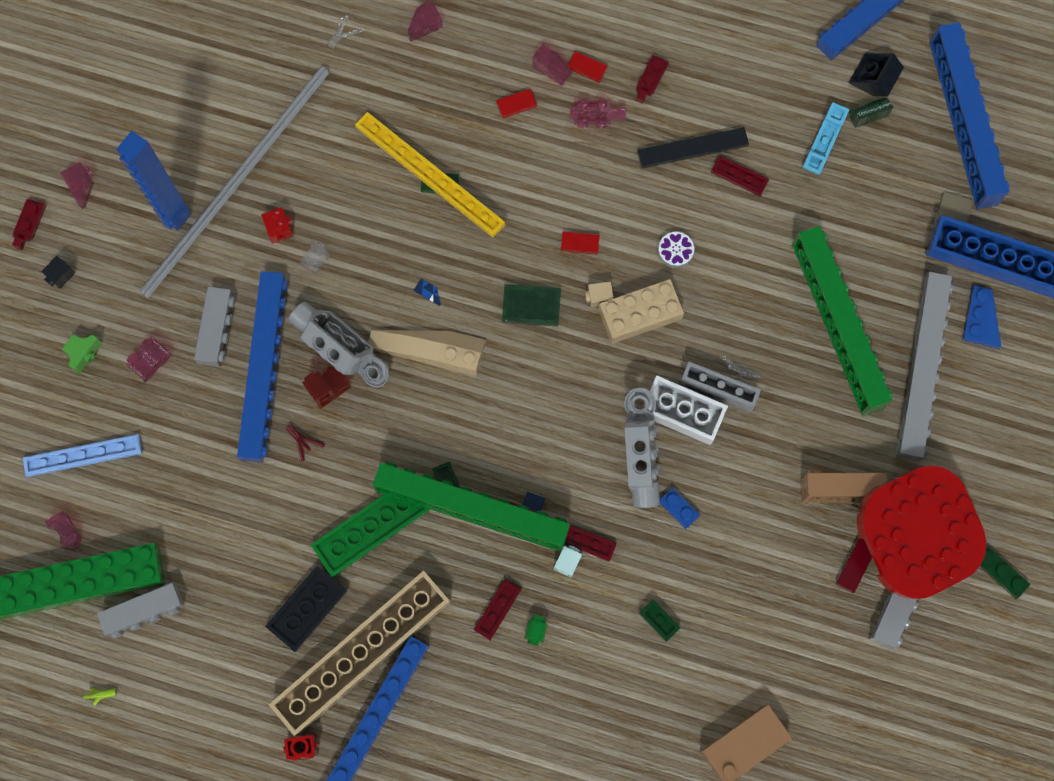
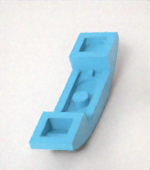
[803,102,850,175]

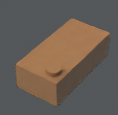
[801,470,887,503]
[700,704,792,781]

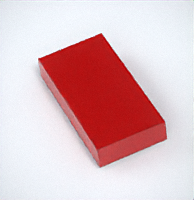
[567,51,608,83]
[496,89,537,119]
[561,231,600,255]

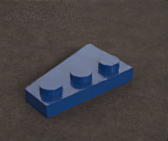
[962,286,1001,349]

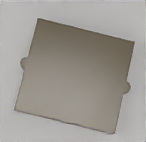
[936,192,973,223]

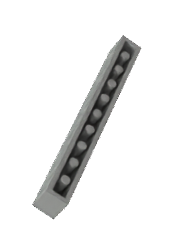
[896,272,954,462]

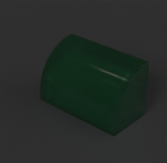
[848,97,893,128]

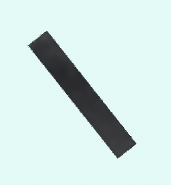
[637,127,749,169]

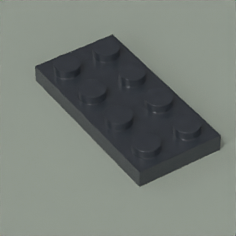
[265,565,348,653]

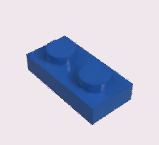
[660,488,700,530]

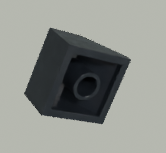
[849,53,904,97]

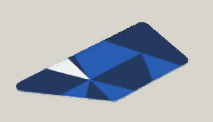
[414,279,441,306]

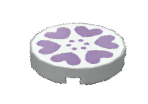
[657,231,695,268]

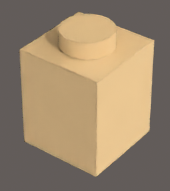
[585,281,614,308]

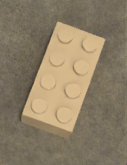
[598,279,684,344]

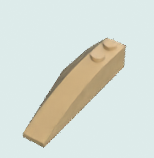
[368,330,486,376]

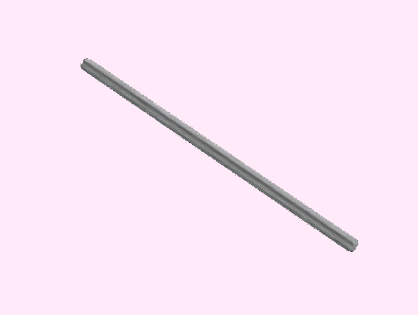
[140,67,329,298]

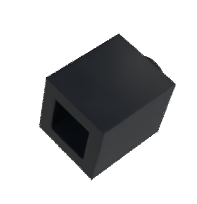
[41,256,76,289]

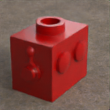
[261,207,293,244]
[283,735,319,761]

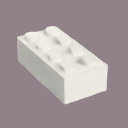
[643,376,728,445]

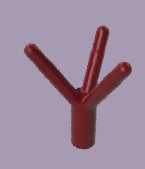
[286,425,325,462]

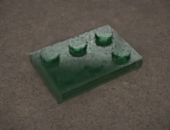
[502,284,561,327]

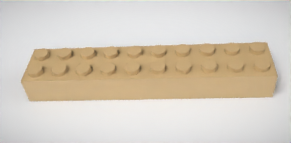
[269,571,450,736]

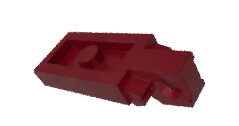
[636,55,669,104]
[12,198,46,251]

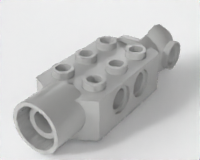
[288,301,389,388]
[624,388,660,508]

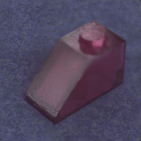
[408,1,443,42]
[532,44,572,86]
[60,162,94,209]

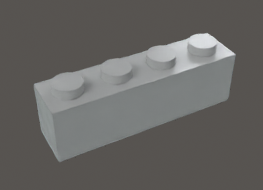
[194,287,236,367]
[680,362,761,412]
[97,583,185,639]
[869,592,919,650]

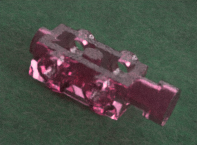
[570,100,626,128]

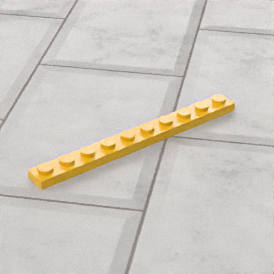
[355,112,505,238]

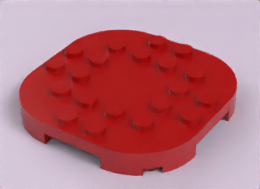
[857,466,986,599]

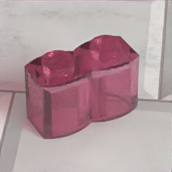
[125,337,172,382]

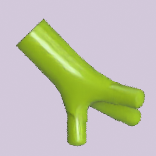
[83,687,117,706]

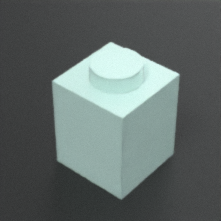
[554,545,582,578]

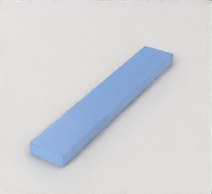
[23,434,142,477]

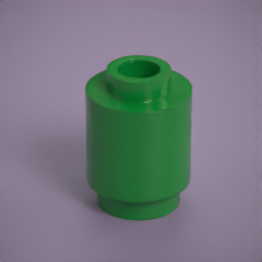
[524,615,548,646]

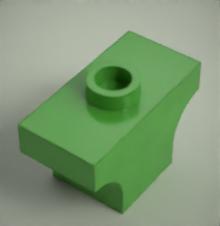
[62,334,102,374]

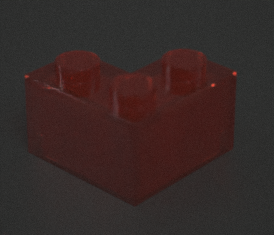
[302,366,351,409]

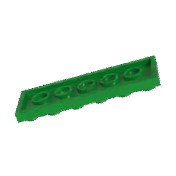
[311,495,430,578]

